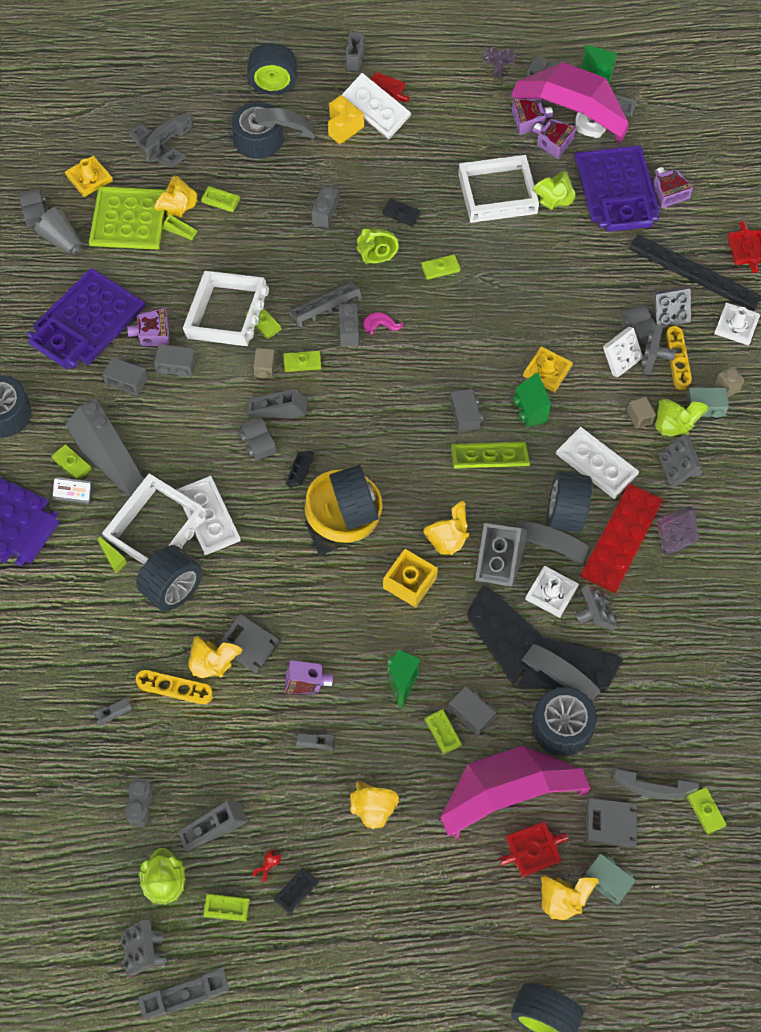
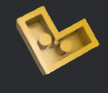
[328,95,364,144]

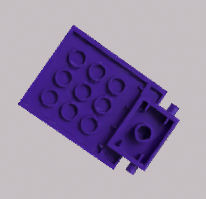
[574,145,659,232]
[27,268,146,369]
[0,478,59,567]

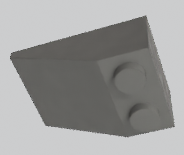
[475,523,528,587]

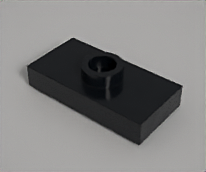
[382,198,421,227]
[286,450,314,488]
[305,520,337,556]
[274,867,319,915]

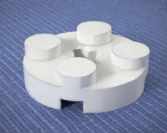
[575,112,607,138]

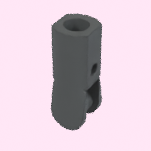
[93,697,132,726]
[297,732,335,751]

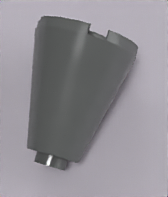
[34,207,82,255]

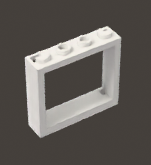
[458,155,539,223]
[183,271,269,346]
[102,474,207,564]

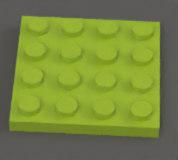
[89,187,166,250]

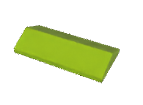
[451,442,530,468]

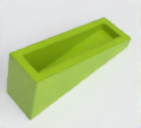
[163,214,197,240]
[98,537,127,574]

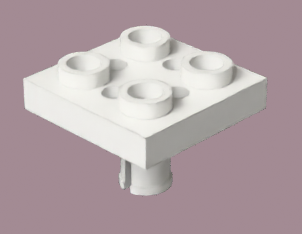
[714,303,760,345]
[603,327,643,378]
[525,566,579,618]

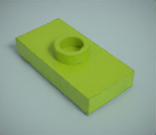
[201,186,240,212]
[421,254,460,280]
[245,308,281,339]
[284,351,321,372]
[51,444,92,480]
[425,709,462,755]
[687,787,727,835]
[203,894,250,922]

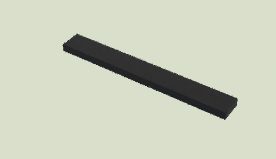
[629,234,761,312]

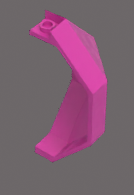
[511,62,629,143]
[440,746,590,839]

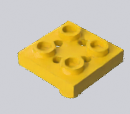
[65,156,113,197]
[523,347,573,393]

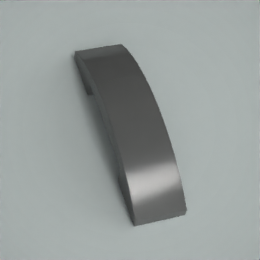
[254,108,315,139]
[146,113,192,162]
[128,123,185,167]
[515,521,589,565]
[522,644,600,702]
[612,769,699,800]
[138,968,229,1020]

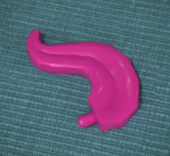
[363,312,403,335]

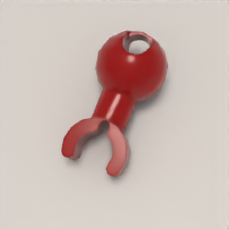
[252,849,281,883]

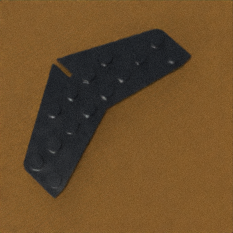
[467,585,624,691]

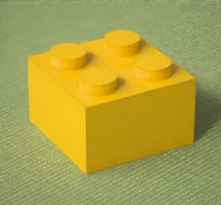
[383,549,438,608]

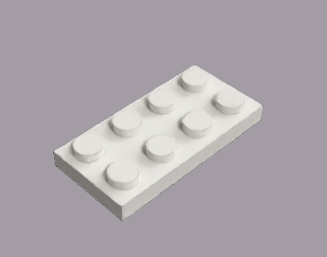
[342,73,411,139]
[556,427,639,499]
[176,476,241,555]

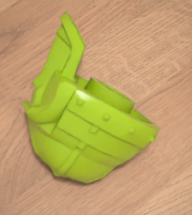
[532,170,576,210]
[357,227,399,264]
[655,398,708,437]
[138,848,186,905]

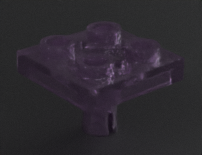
[483,47,517,78]
[657,506,699,556]

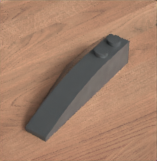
[66,399,144,498]

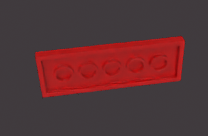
[580,483,664,594]

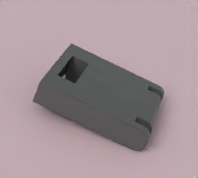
[217,614,280,674]
[586,798,637,848]

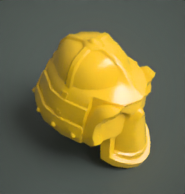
[154,176,198,218]
[423,501,469,555]
[188,636,242,678]
[350,781,400,829]
[541,875,599,920]

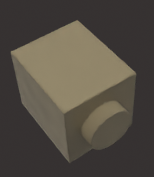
[253,348,275,378]
[714,366,744,397]
[627,397,656,429]

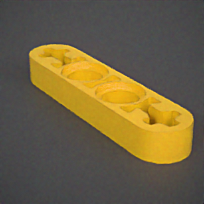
[665,326,692,390]
[136,670,213,704]

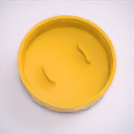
[305,469,382,542]

